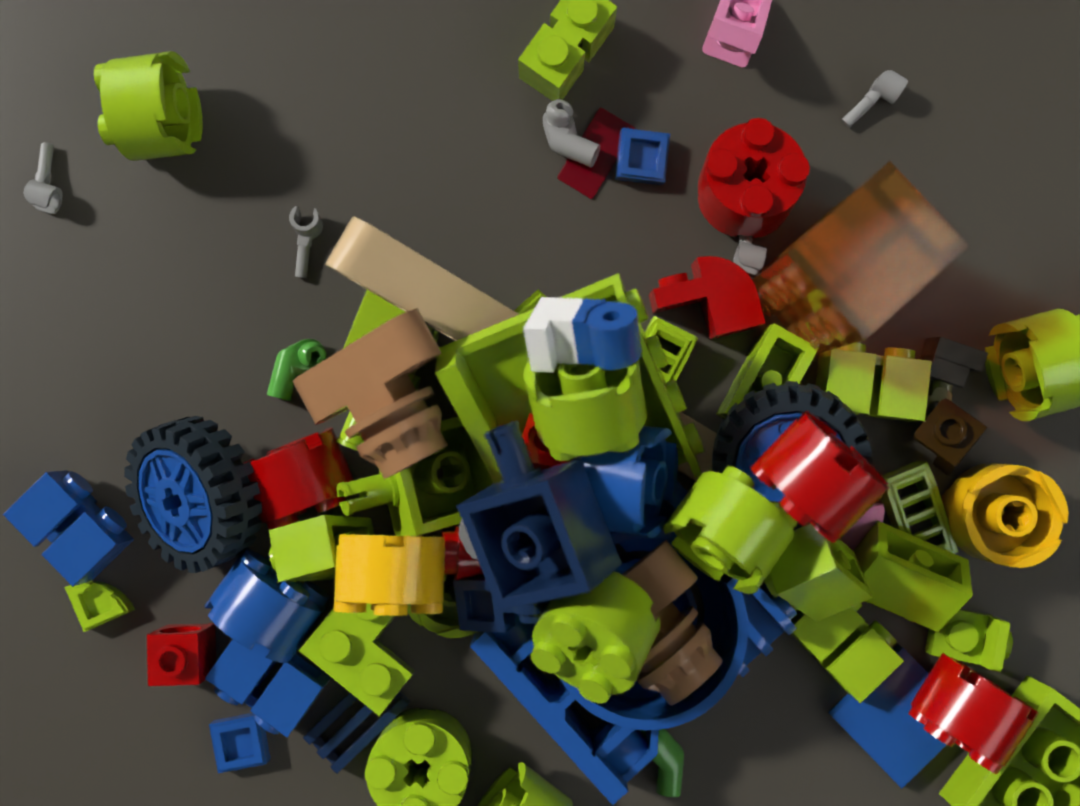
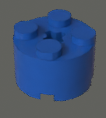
[572,425,678,538]
[205,549,330,663]

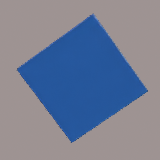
[828,645,946,789]

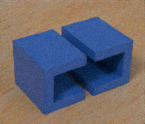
[3,470,134,587]
[205,639,332,737]

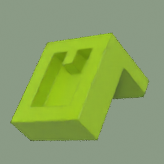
[925,609,1013,672]

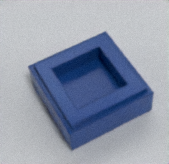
[615,128,671,185]
[209,713,271,773]

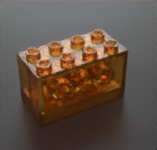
[752,161,968,354]

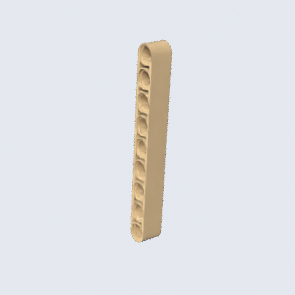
[325,216,717,481]

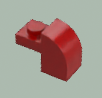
[649,256,766,340]

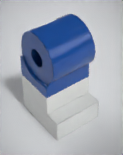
[523,297,642,372]

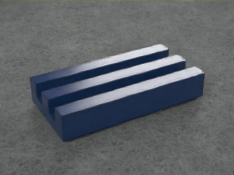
[303,690,410,774]

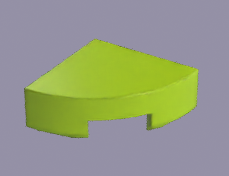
[64,581,135,632]

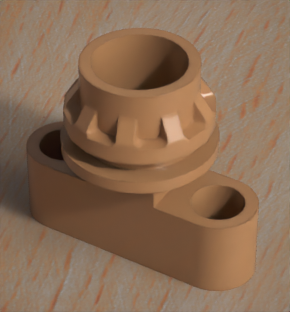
[292,309,448,480]
[621,540,723,705]

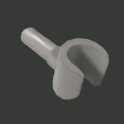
[841,70,908,128]
[23,142,63,214]
[289,206,323,278]
[733,235,767,275]

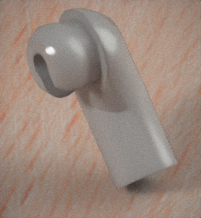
[543,99,601,168]

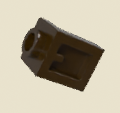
[914,398,988,476]

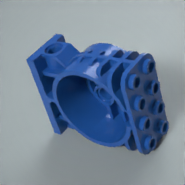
[470,481,797,805]

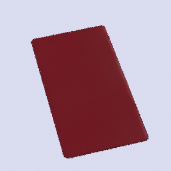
[557,107,635,199]

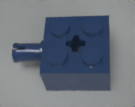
[457,421,622,610]

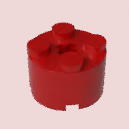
[698,118,810,238]
[750,410,890,544]
[243,427,354,530]
[908,652,1039,775]

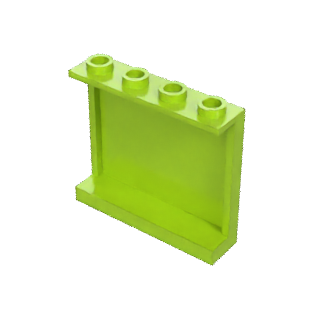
[435,273,705,483]

